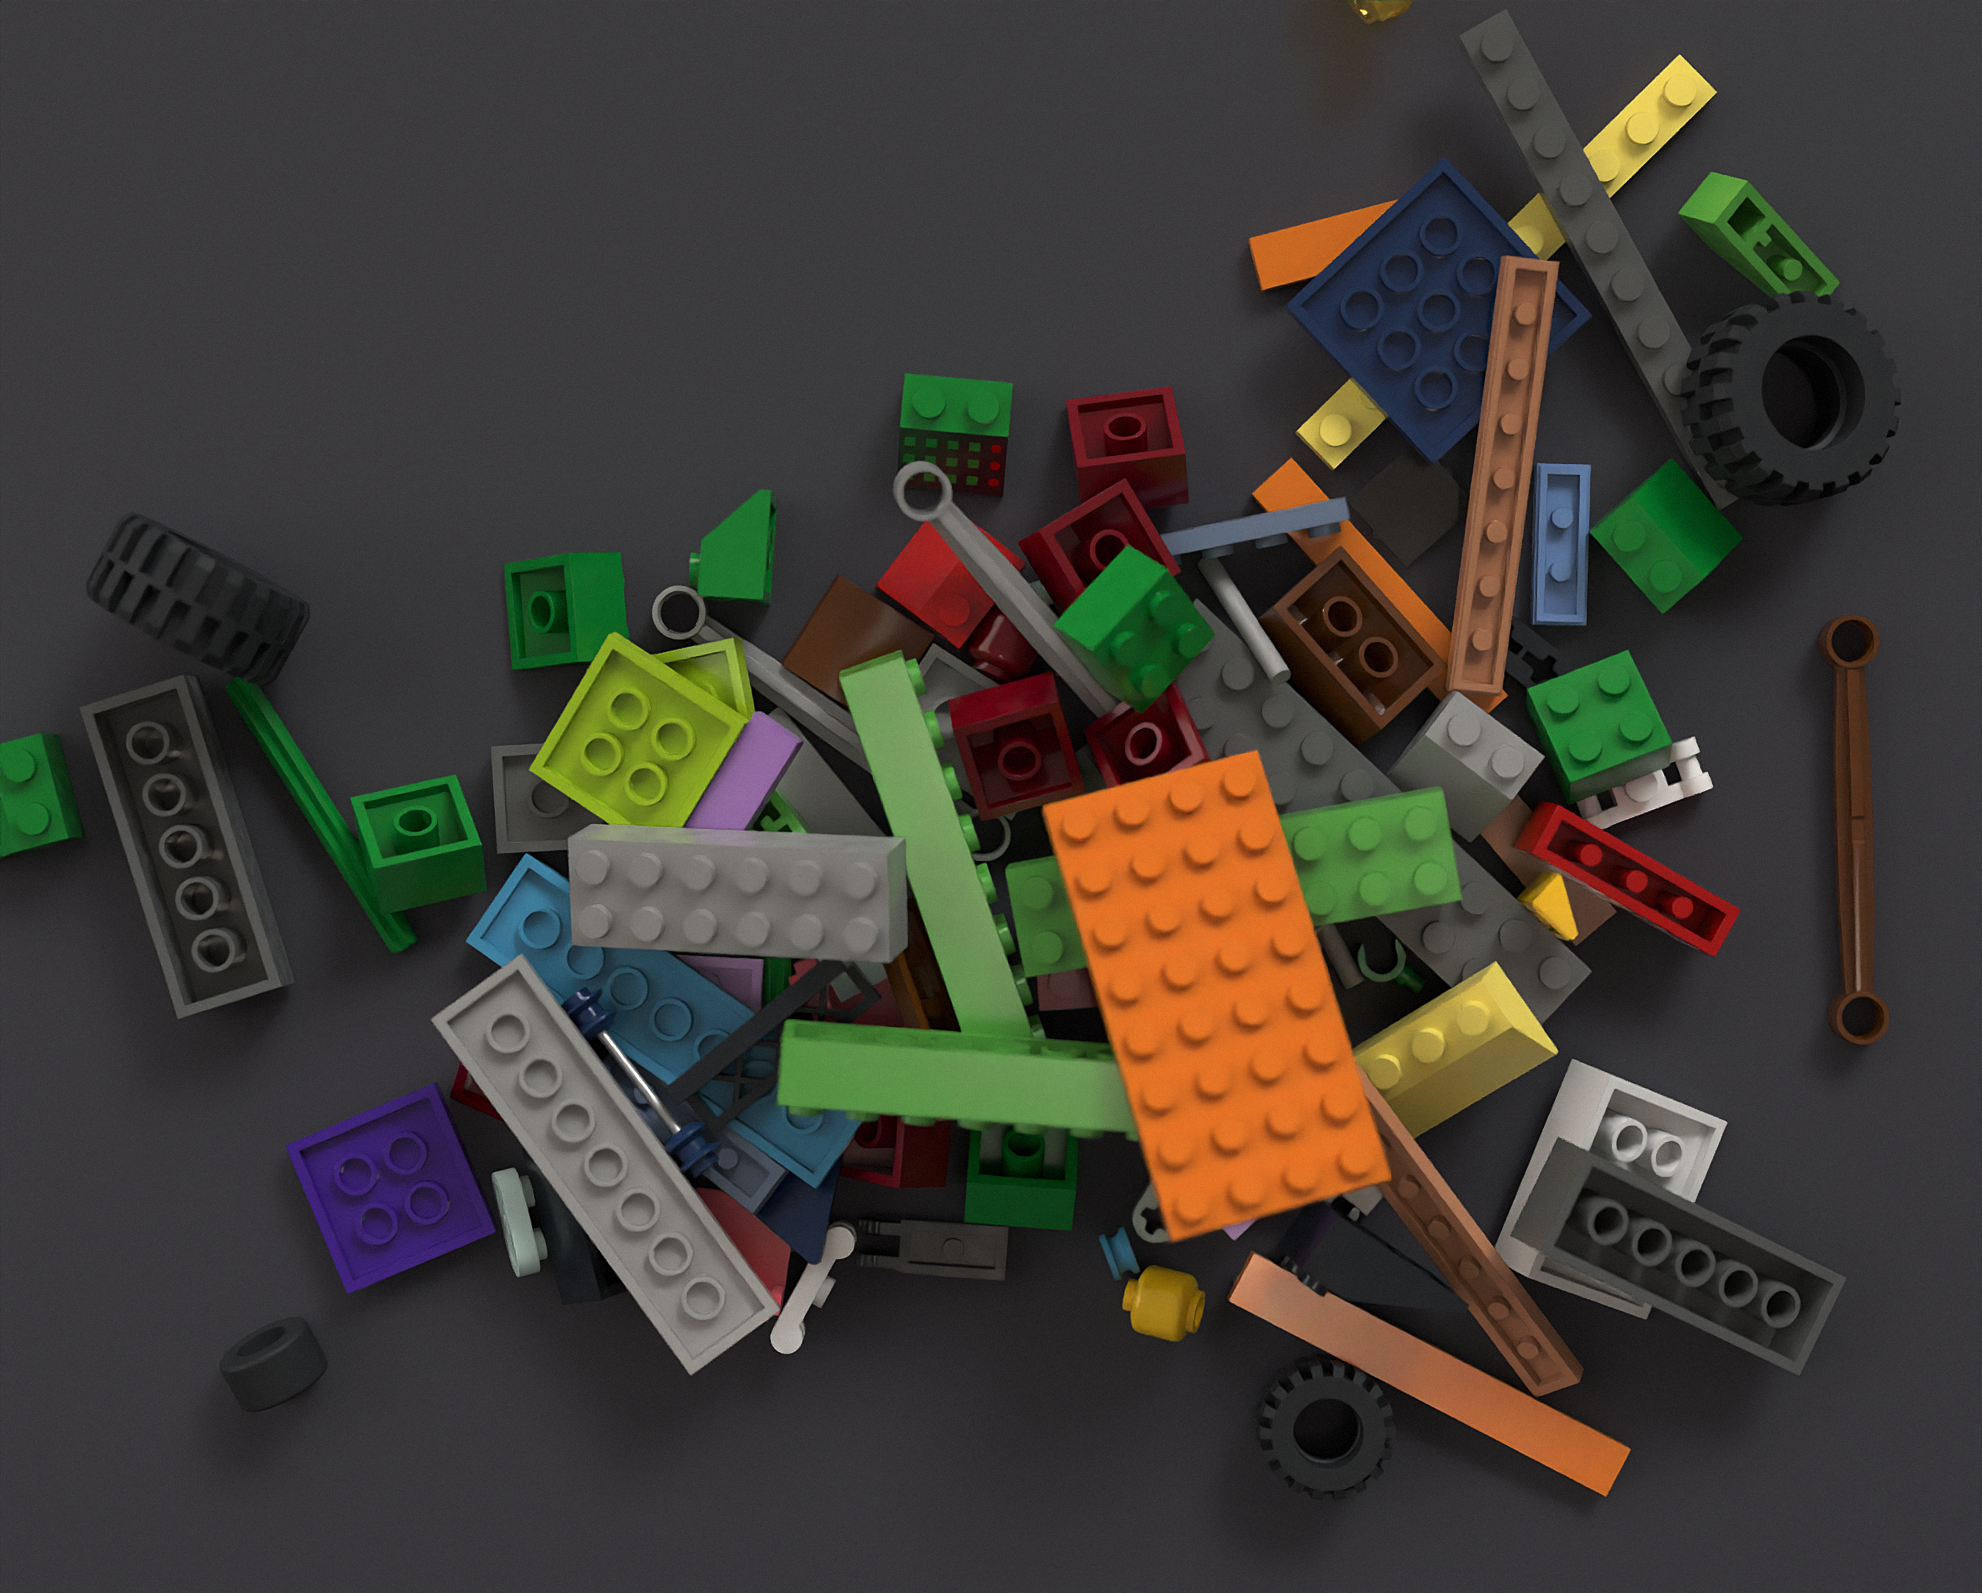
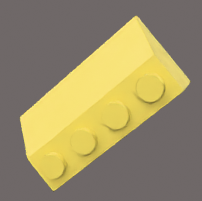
[1351,961,1558,1139]

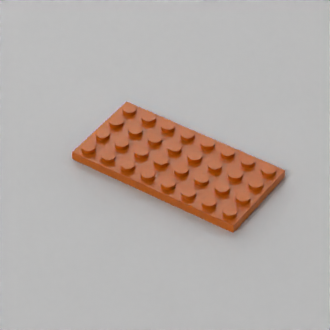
[1042,750,1392,1243]

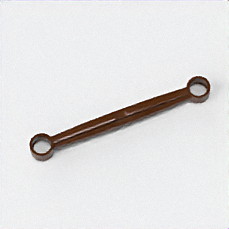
[1818,614,1890,1045]

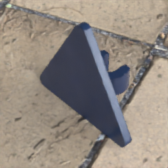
[753,1153,844,1265]

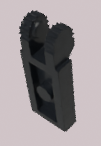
[855,1217,1009,1281]

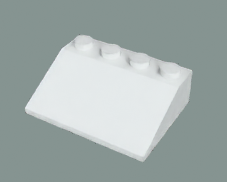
[1495,1059,1727,1320]

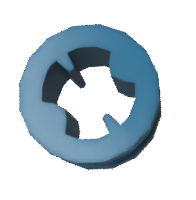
[1099,1226,1140,1281]

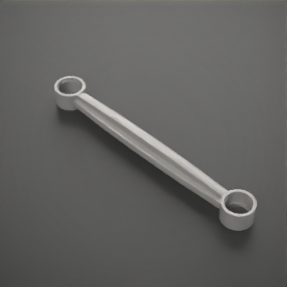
[893,461,1123,719]
[652,586,1011,862]

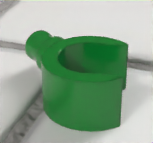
[1355,938,1426,994]

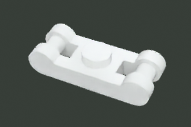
[1576,737,1713,829]
[771,1220,857,1354]

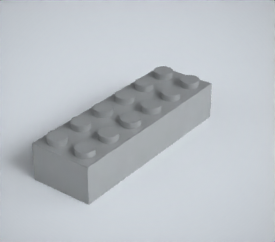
[568,824,908,963]

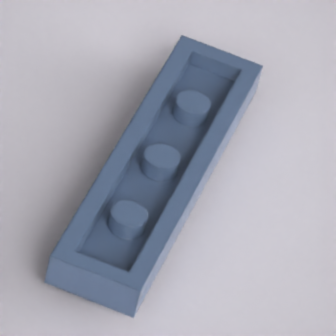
[1159,496,1350,565]
[602,1053,790,1214]

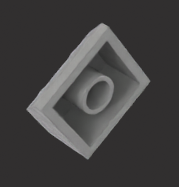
[1385,691,1545,843]

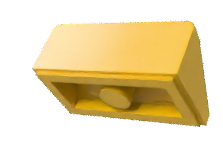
[1516,871,1578,941]

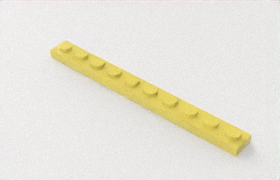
[1295,54,1717,471]

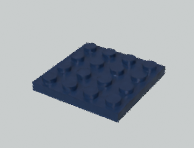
[1284,156,1593,466]

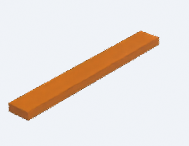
[1227,1250,1631,1496]

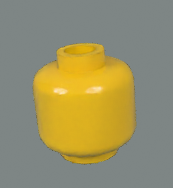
[1122,1265,1206,1342]

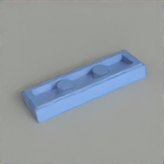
[1530,463,1591,626]

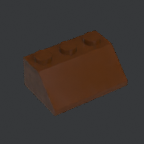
[1257,545,1448,748]

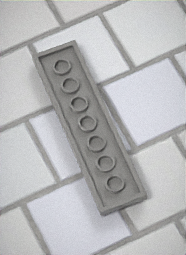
[431,953,781,1375]

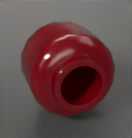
[966,607,1039,684]

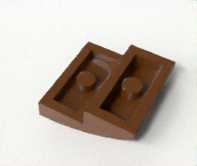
[781,574,935,709]

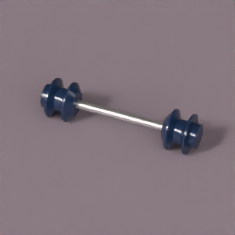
[561,987,722,1179]

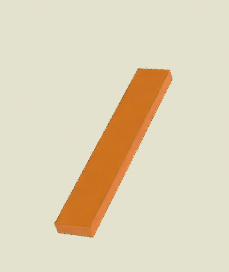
[1251,458,1508,713]

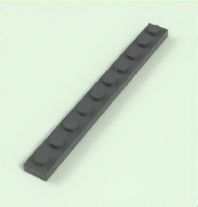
[1455,9,1739,510]

